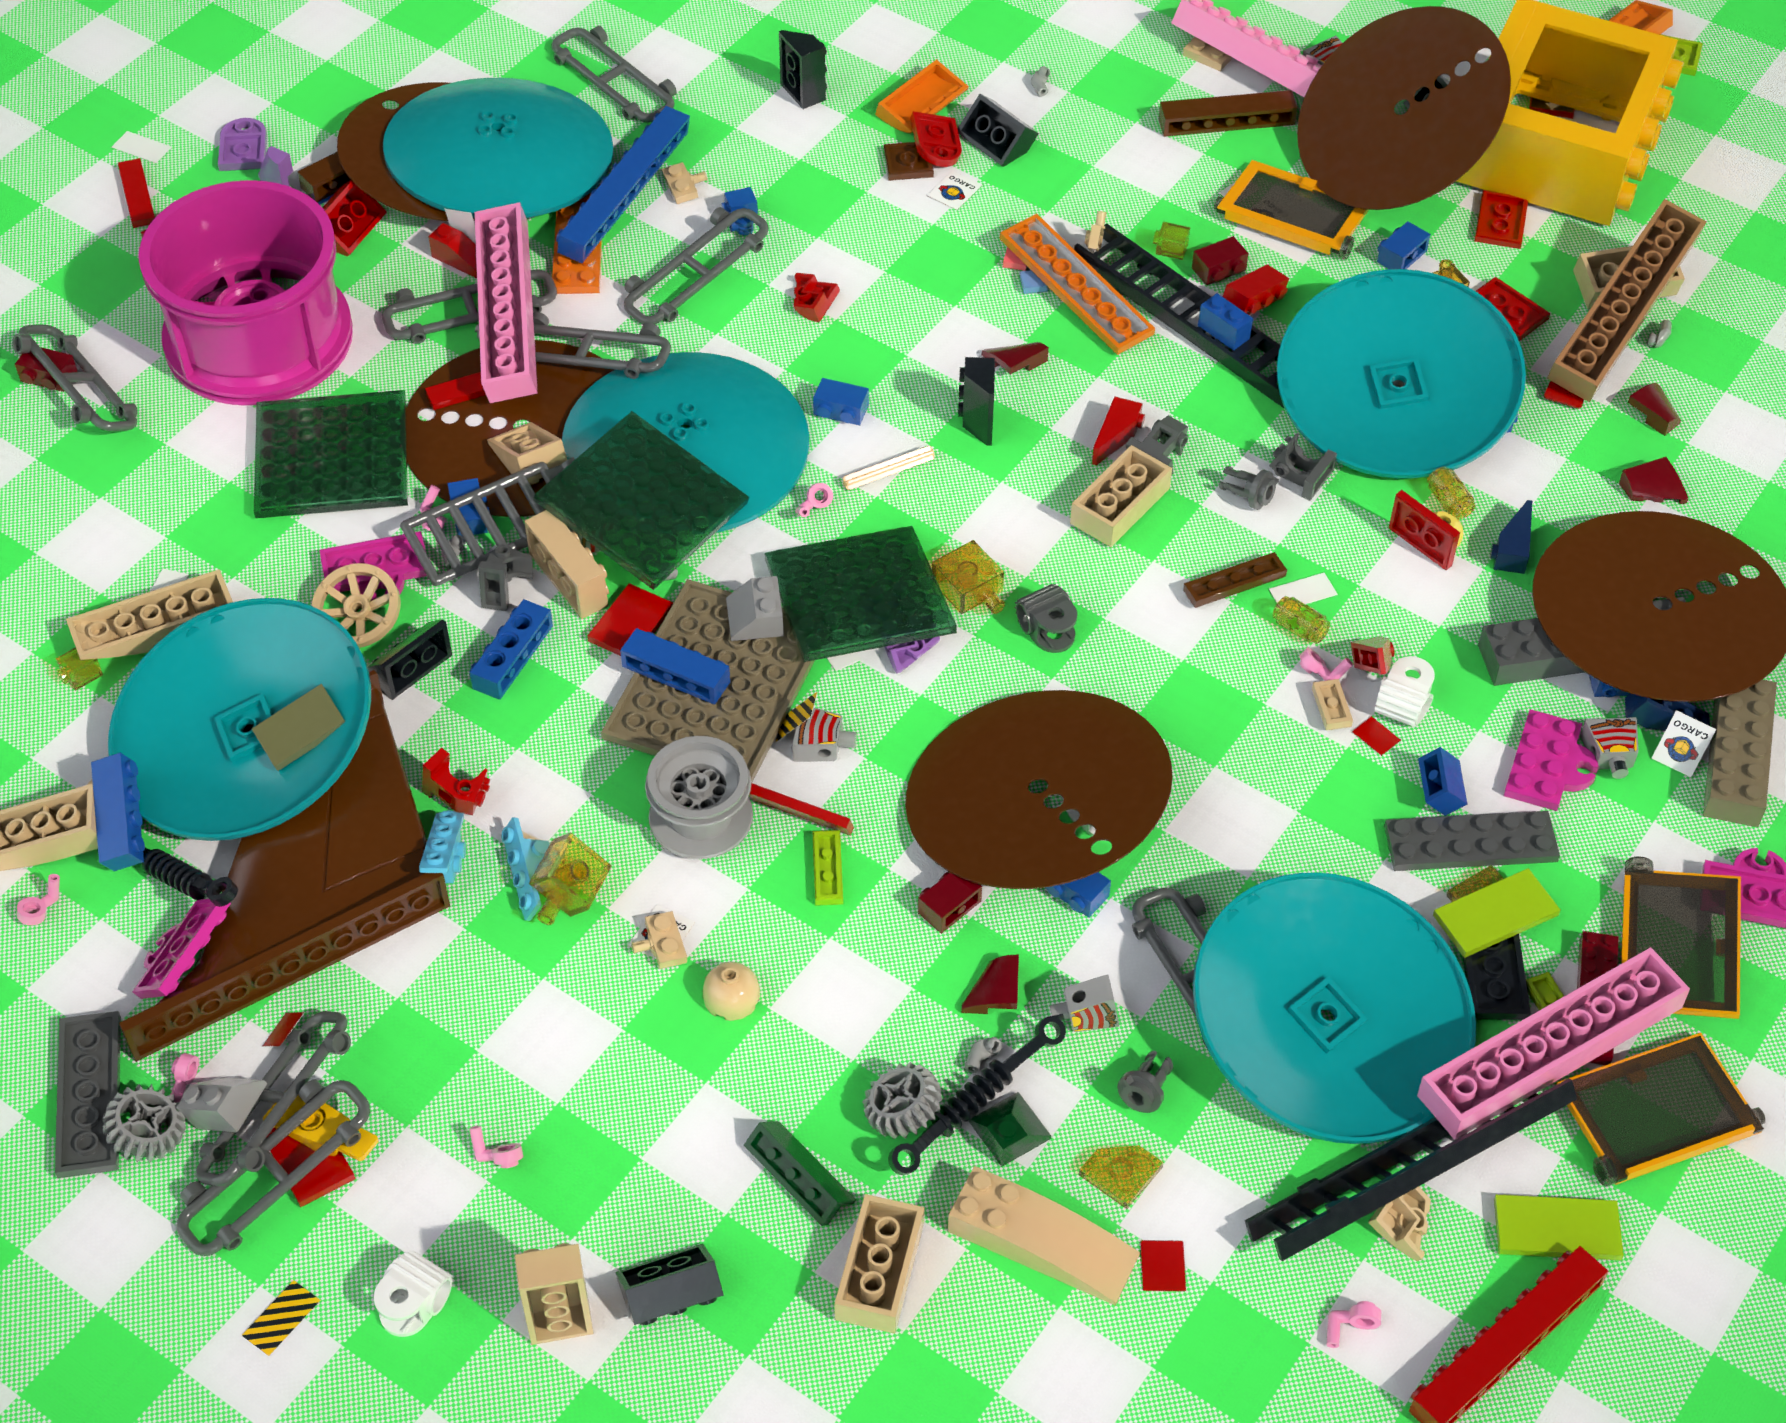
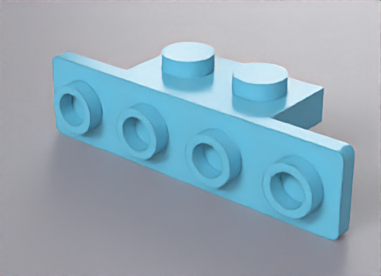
[419,810,466,883]
[501,817,561,921]

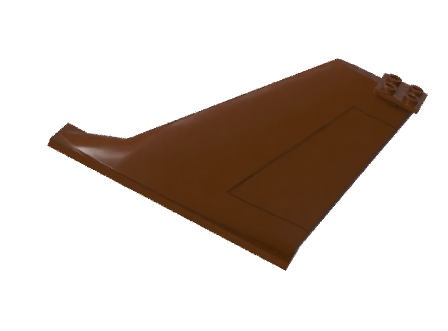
[119,670,450,1062]

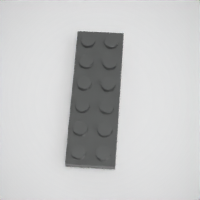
[1384,811,1560,871]
[55,1011,121,1178]

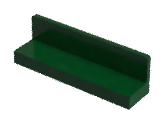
[744,1121,856,1226]

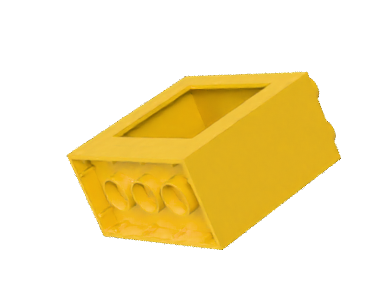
[1456,0,1684,226]

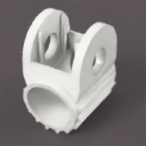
[1374,656,1435,727]
[374,1250,454,1337]

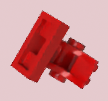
[422,748,491,816]

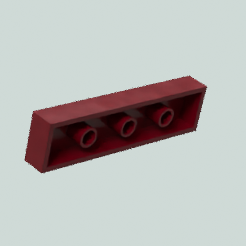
[1577,931,1619,1065]

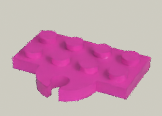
[319,531,427,601]
[1504,709,1598,811]
[1699,848,1786,928]
[132,899,231,999]

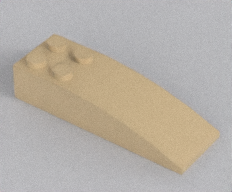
[66,569,233,660]
[0,783,98,871]
[948,1166,1140,1306]

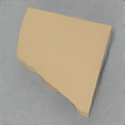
[1368,1187,1431,1261]

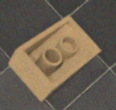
[487,422,567,485]

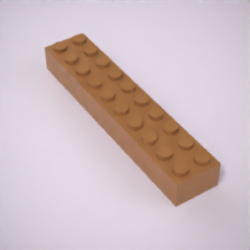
[1547,199,1707,402]

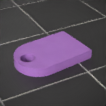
[218,118,267,171]

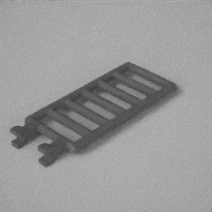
[400,457,597,586]

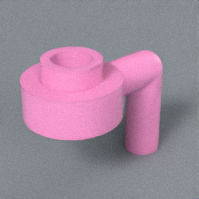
[795,483,833,517]
[420,485,446,531]
[1299,647,1353,681]
[17,874,60,925]
[170,1053,199,1103]
[469,1125,523,1168]
[1326,1301,1382,1348]

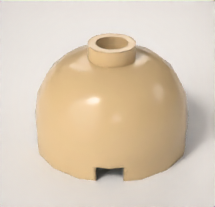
[702,961,760,1021]

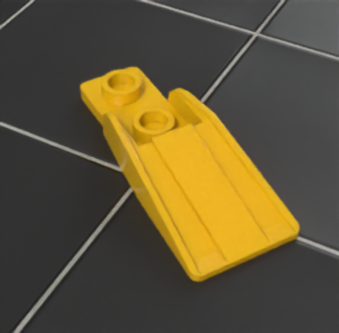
[263,1087,379,1161]

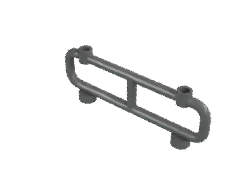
[551,25,677,123]
[624,207,769,324]
[382,269,557,344]
[533,312,671,379]
[12,324,137,432]
[1132,888,1208,1049]
[195,1011,351,1186]
[177,1080,370,1256]

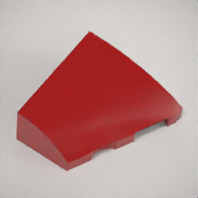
[794,273,840,323]

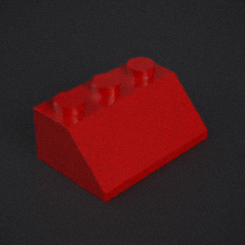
[322,180,387,256]

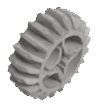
[862,1062,943,1140]
[102,1084,186,1163]

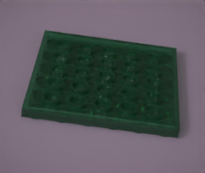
[254,390,408,518]
[534,411,749,590]
[765,526,957,662]

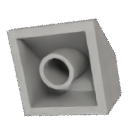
[726,576,783,641]
[176,1077,267,1132]

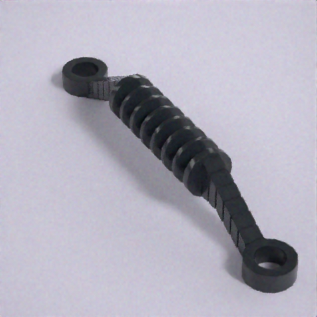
[142,848,238,907]
[888,1016,1066,1175]

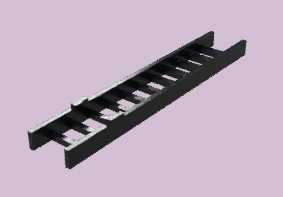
[1074,224,1285,409]
[1244,1078,1577,1261]

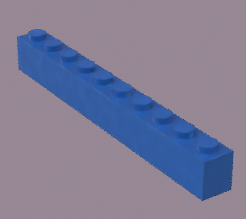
[556,106,690,263]

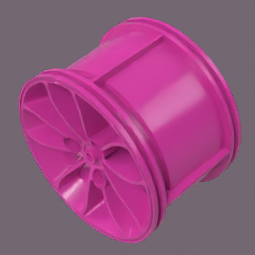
[139,180,353,406]

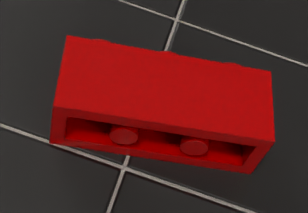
[1222,264,1289,315]

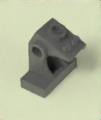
[1126,415,1189,476]
[1269,433,1337,501]
[478,544,533,611]

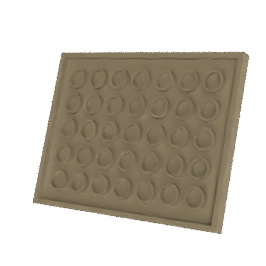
[601,579,831,784]

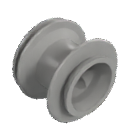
[645,736,753,859]

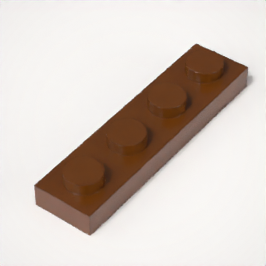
[1183,552,1287,608]

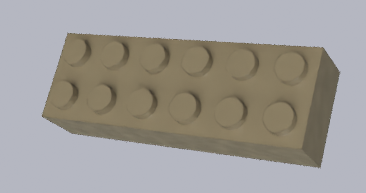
[1703,680,1777,828]

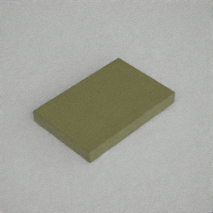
[252,684,345,771]

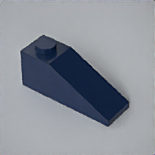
[1490,500,1533,574]
[1625,693,1710,731]

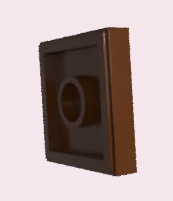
[883,142,934,181]

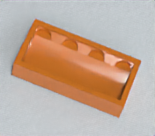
[1608,0,1673,35]
[875,59,969,134]

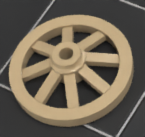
[312,563,401,648]

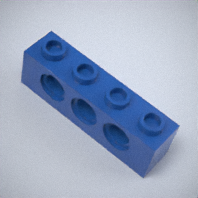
[469,599,553,700]

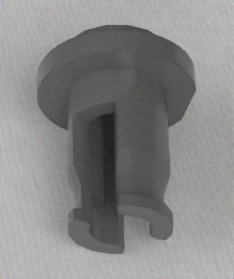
[1219,466,1279,510]
[1117,1051,1173,1113]

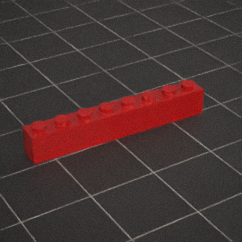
[1409,1246,1609,1423]

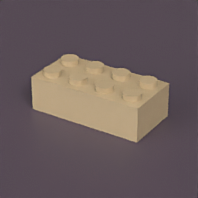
[1573,246,1685,309]
[1070,445,1172,547]
[524,508,609,619]
[834,1194,925,1334]
[515,1243,594,1345]

